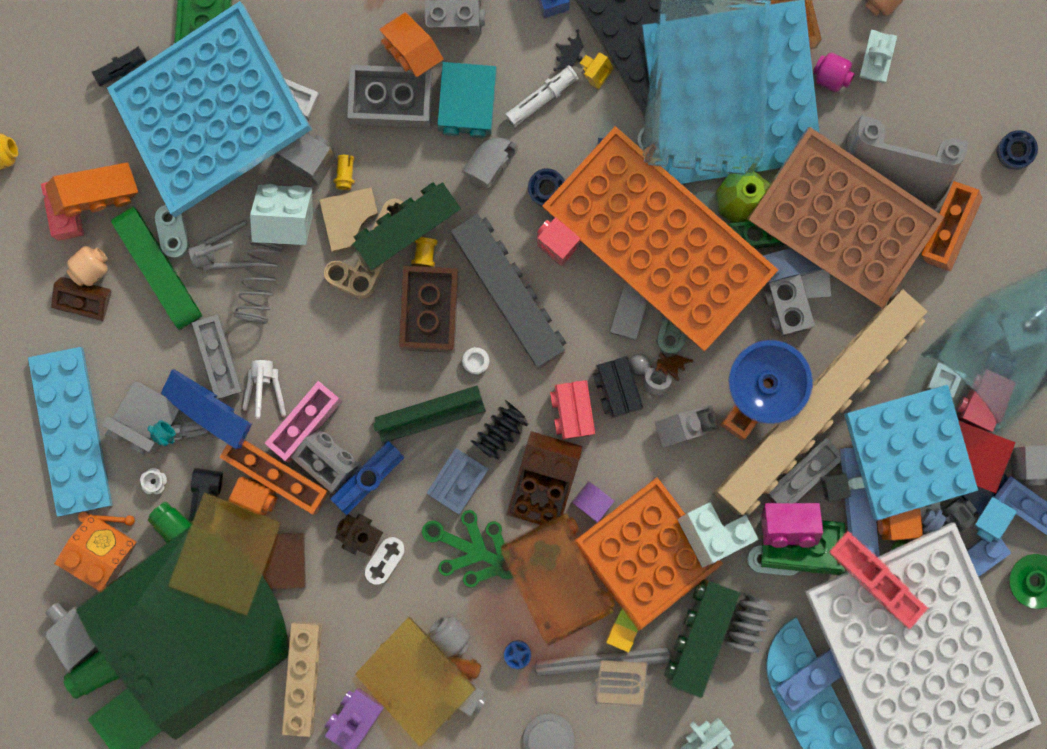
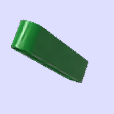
[111,206,203,331]

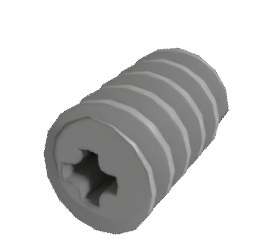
[725,593,775,654]

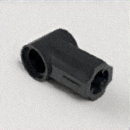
[189,468,223,524]

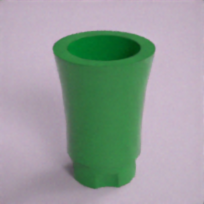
[147,501,196,543]
[63,651,120,699]

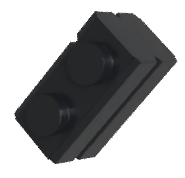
[592,356,643,419]

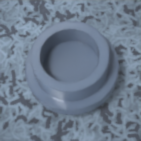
[921,508,946,533]

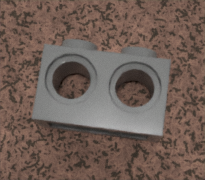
[763,274,815,337]

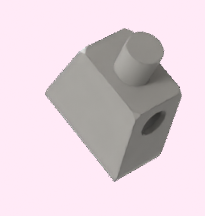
[45,602,97,671]

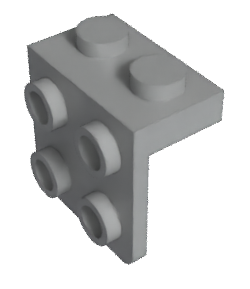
[425,0,485,35]
[102,382,180,455]

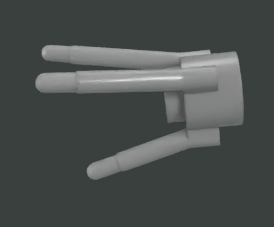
[189,220,252,271]

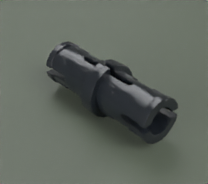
[92,46,147,87]

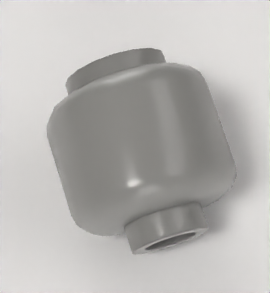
[429,616,470,657]

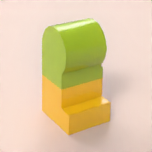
[605,608,638,653]

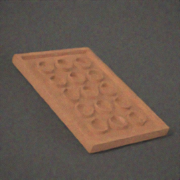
[747,127,944,308]

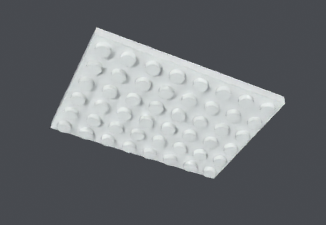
[805,523,1041,749]

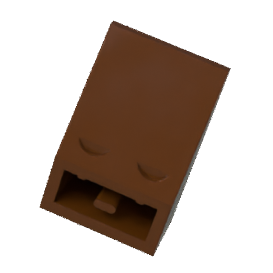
[507,431,583,530]

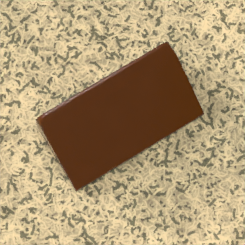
[51,277,111,321]

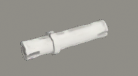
[505,65,579,127]

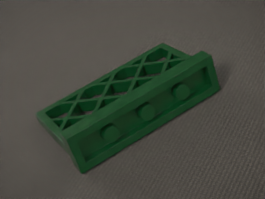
[373,385,486,443]

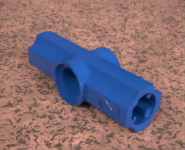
[329,441,405,515]

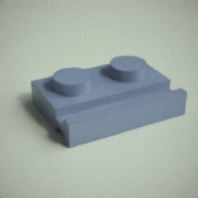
[426,448,489,515]

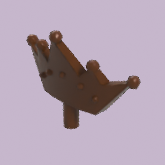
[655,352,694,381]

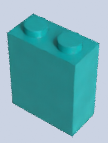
[438,62,497,138]

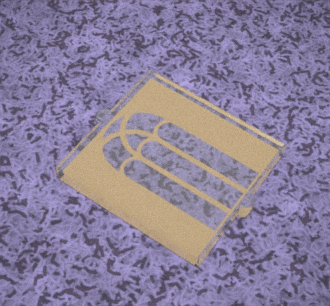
[595,660,649,707]

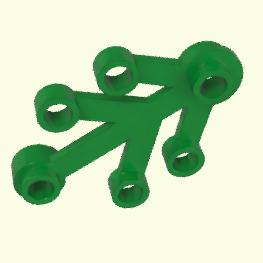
[422,510,521,587]

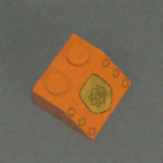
[54,514,137,591]

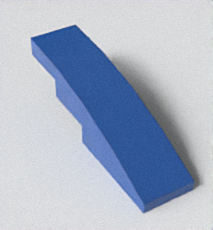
[161,369,252,449]

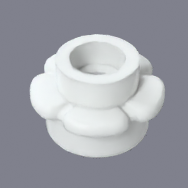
[140,468,167,495]

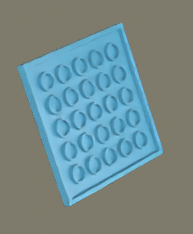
[642,0,819,184]
[107,1,312,217]

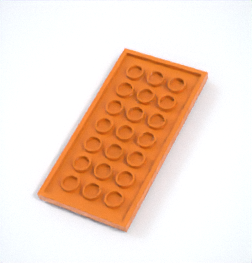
[542,126,778,352]

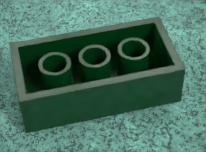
[664,579,740,698]

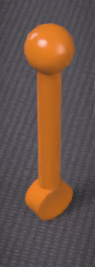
[78,512,135,526]

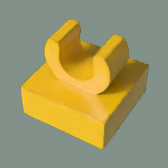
[579,52,614,90]

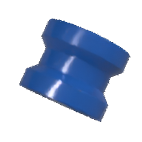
[504,640,531,669]

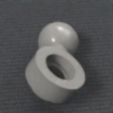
[629,354,672,395]

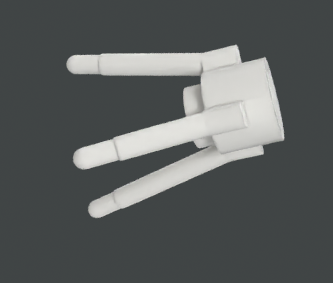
[242,360,286,419]

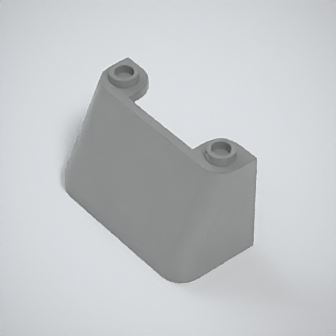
[845,116,969,203]

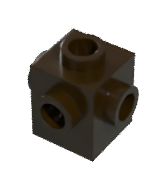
[335,513,383,557]

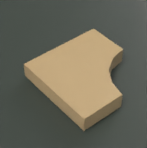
[319,187,378,253]

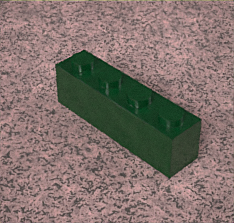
[351,182,461,272]

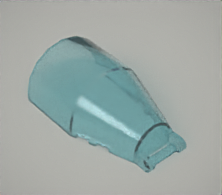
[921,268,1047,432]

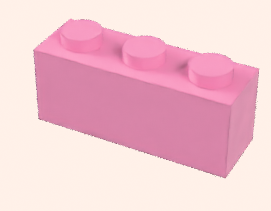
[264,381,342,463]

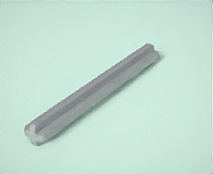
[535,647,670,676]

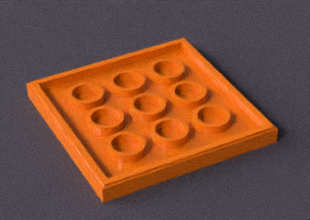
[572,477,723,630]

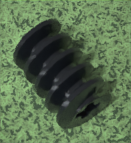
[470,400,529,460]

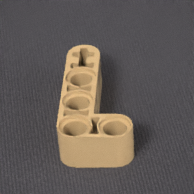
[324,198,403,299]

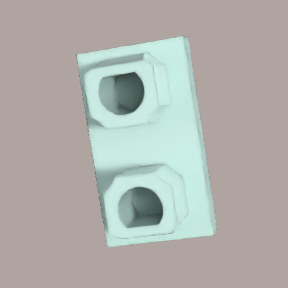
[859,29,897,84]
[680,718,734,749]

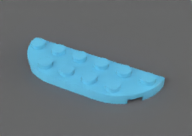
[766,617,864,749]

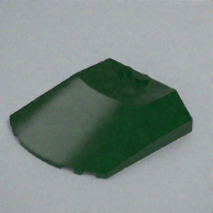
[76,526,288,740]

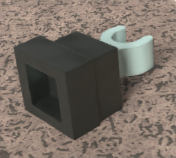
[821,473,865,502]

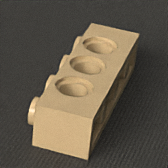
[282,622,322,737]

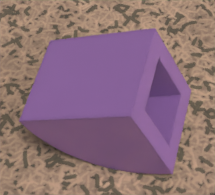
[572,481,615,523]

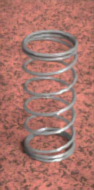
[234,238,283,324]

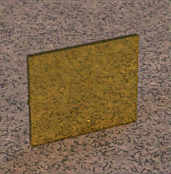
[168,493,281,615]
[355,617,476,747]

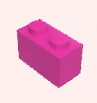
[761,503,823,548]

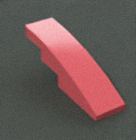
[829,531,928,629]

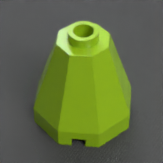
[716,170,770,223]

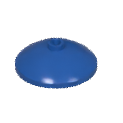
[729,340,813,424]

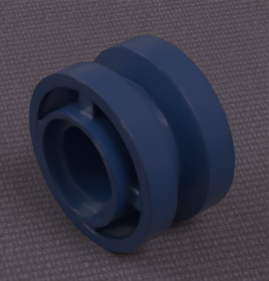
[997,130,1038,170]
[528,168,565,206]

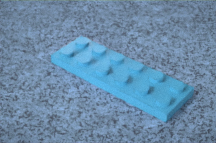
[28,347,113,517]

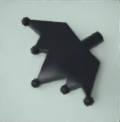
[553,29,584,72]

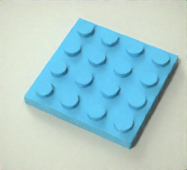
[844,385,978,520]

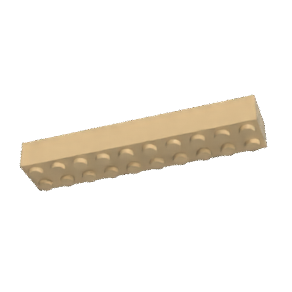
[713,289,928,515]

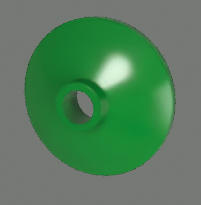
[1009,554,1047,609]

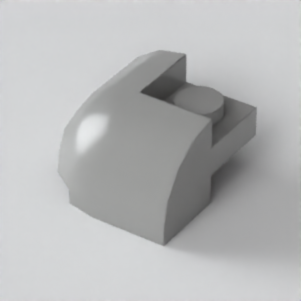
[462,138,518,189]

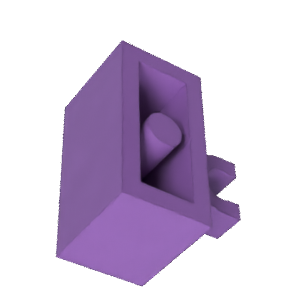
[325,687,385,749]

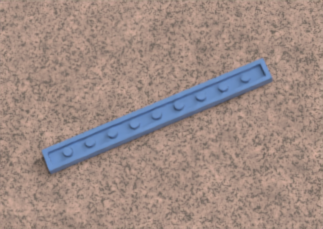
[775,539,1011,712]

